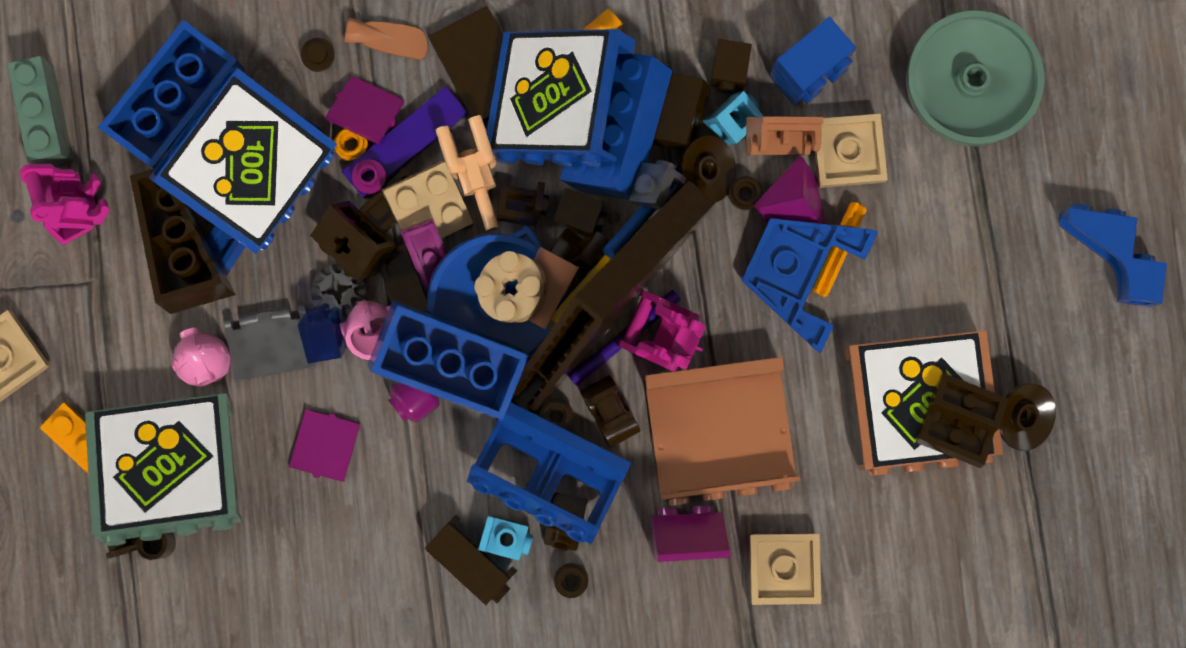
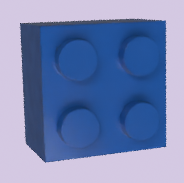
[769,16,857,107]

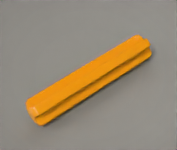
[811,202,867,297]

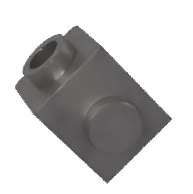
[629,160,686,209]

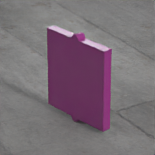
[326,76,405,144]
[289,409,361,482]

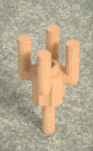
[435,115,499,231]

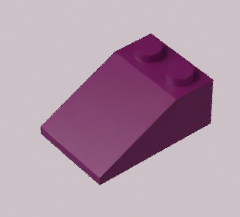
[651,505,731,562]

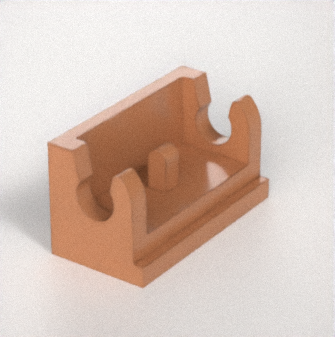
[746,117,823,155]

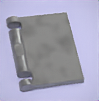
[223,303,316,381]

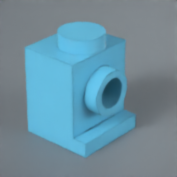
[702,91,764,145]
[478,515,534,561]

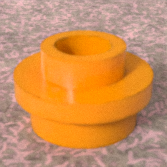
[334,128,368,161]

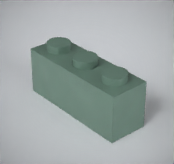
[7,56,74,166]

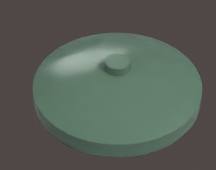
[906,10,1045,147]

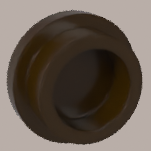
[301,38,335,72]

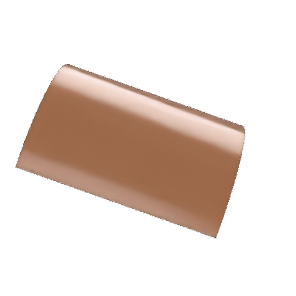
[514,247,579,329]

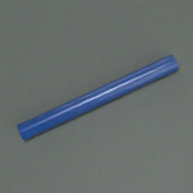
[603,164,680,258]

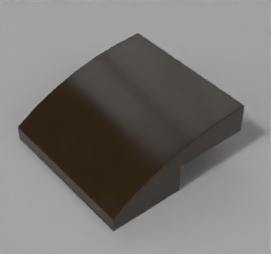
[915,373,1008,468]

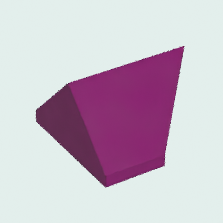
[754,157,826,224]

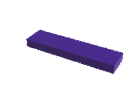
[341,86,468,199]

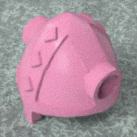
[339,300,391,360]
[171,327,231,387]

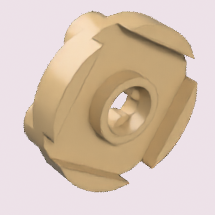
[474,251,547,323]

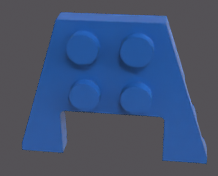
[741,218,878,353]

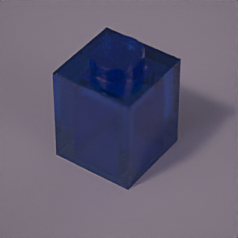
[297,307,347,364]

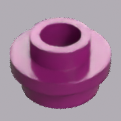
[352,159,386,194]

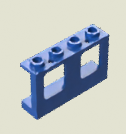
[466,402,631,544]

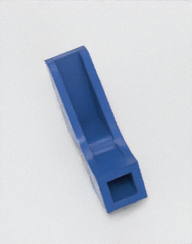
[1059,204,1167,307]

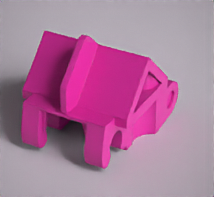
[19,164,109,245]
[616,289,706,372]

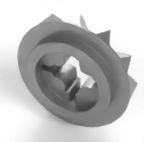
[311,264,366,318]

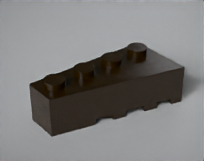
[130,168,236,314]

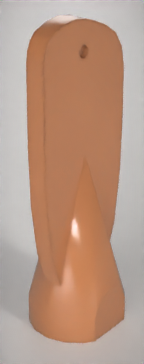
[344,18,428,60]

